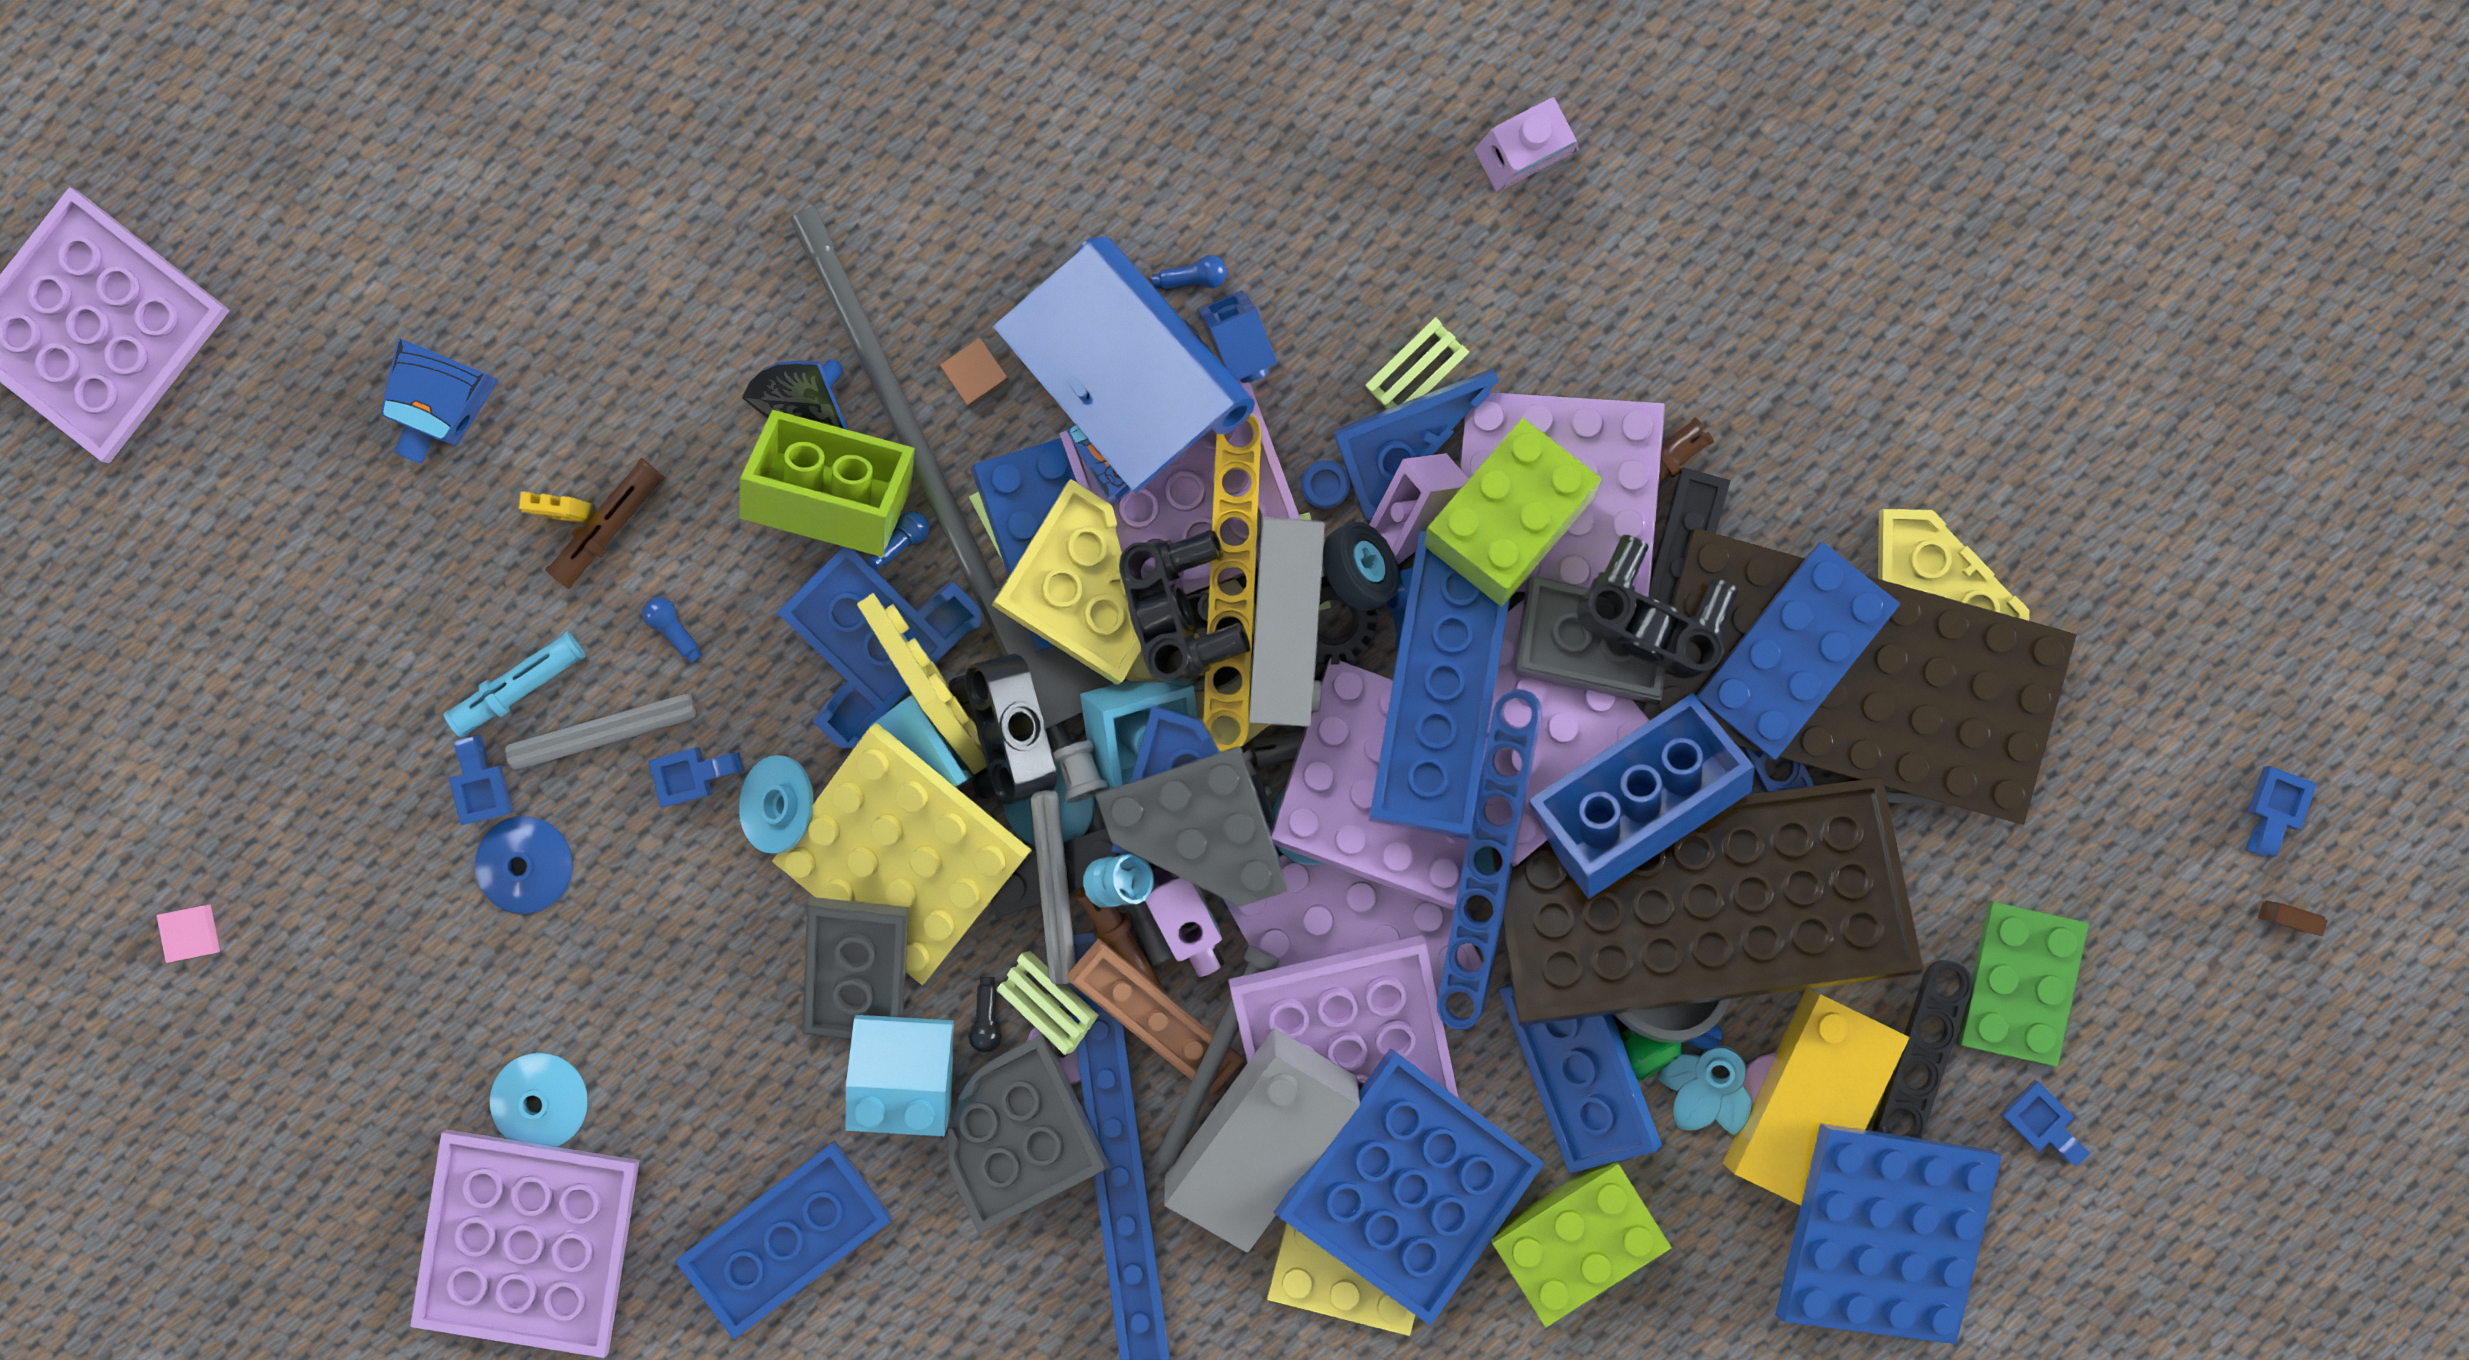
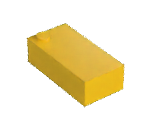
[1723,989,1910,1206]

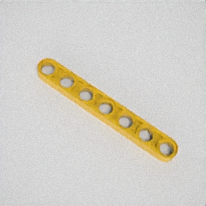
[1203,414,1261,752]

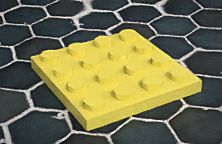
[772,722,1031,986]

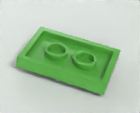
[1958,901,2089,1067]

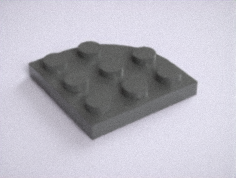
[947,1034,1110,1234]

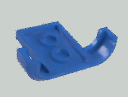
[777,546,980,748]

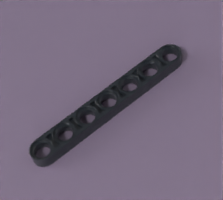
[1872,960,1972,1139]

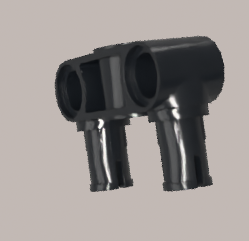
[1119,529,1251,687]
[1577,535,1739,678]
[948,654,1057,805]

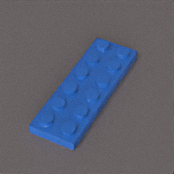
[1369,530,1510,839]

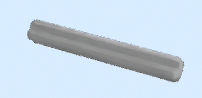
[505,694,697,770]
[1031,791,1076,984]

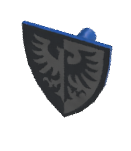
[742,359,848,430]

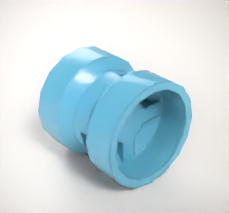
[1084,854,1153,908]

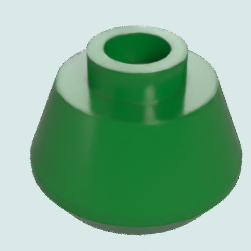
[1620,1028,1682,1083]

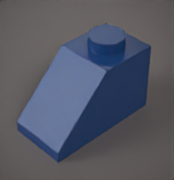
[1197,290,1278,383]

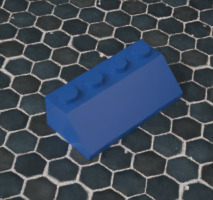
[1528,693,1754,899]

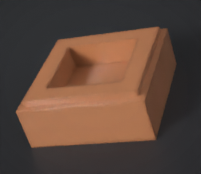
[940,338,1009,407]

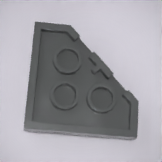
[1096,745,1289,907]

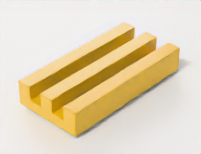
[519,491,594,523]

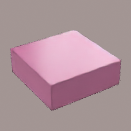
[156,904,220,963]

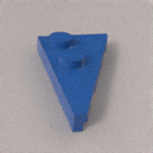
[1332,369,1499,521]

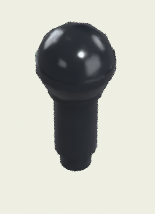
[968,977,1002,1053]

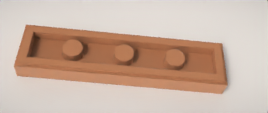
[1066,938,1244,1097]

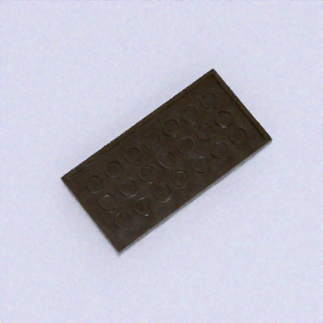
[1641,528,2077,825]
[1490,777,1924,1026]

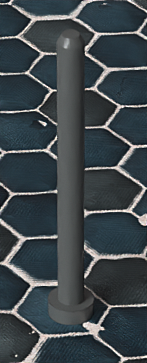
[1157,945,1280,1167]

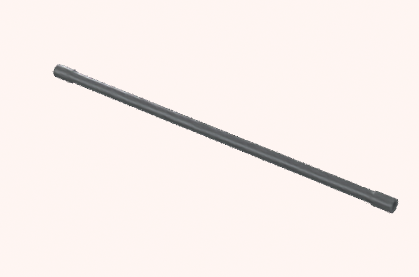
[790,206,1174,966]

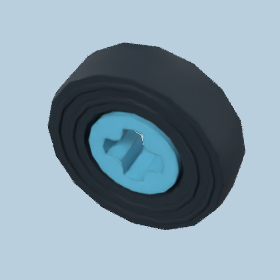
[1323,522,1399,610]

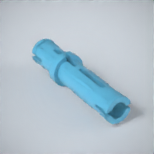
[443,631,586,739]

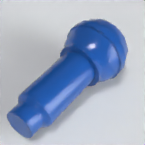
[1152,254,1227,289]
[867,511,929,570]
[642,597,702,663]

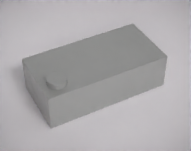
[1249,517,1325,726]
[1164,1028,1360,1253]

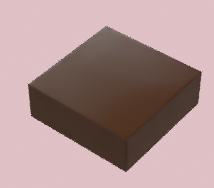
[2258,900,2328,936]

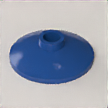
[475,816,573,914]

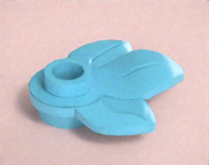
[1658,1046,1752,1135]

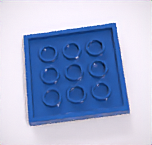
[1274,1049,1545,1326]
[1775,1123,2002,1344]

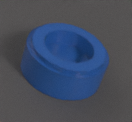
[1301,460,1350,510]

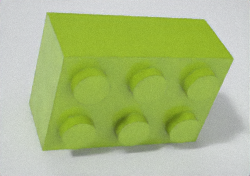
[739,410,915,557]
[1424,417,1602,607]
[1491,1161,1672,1328]

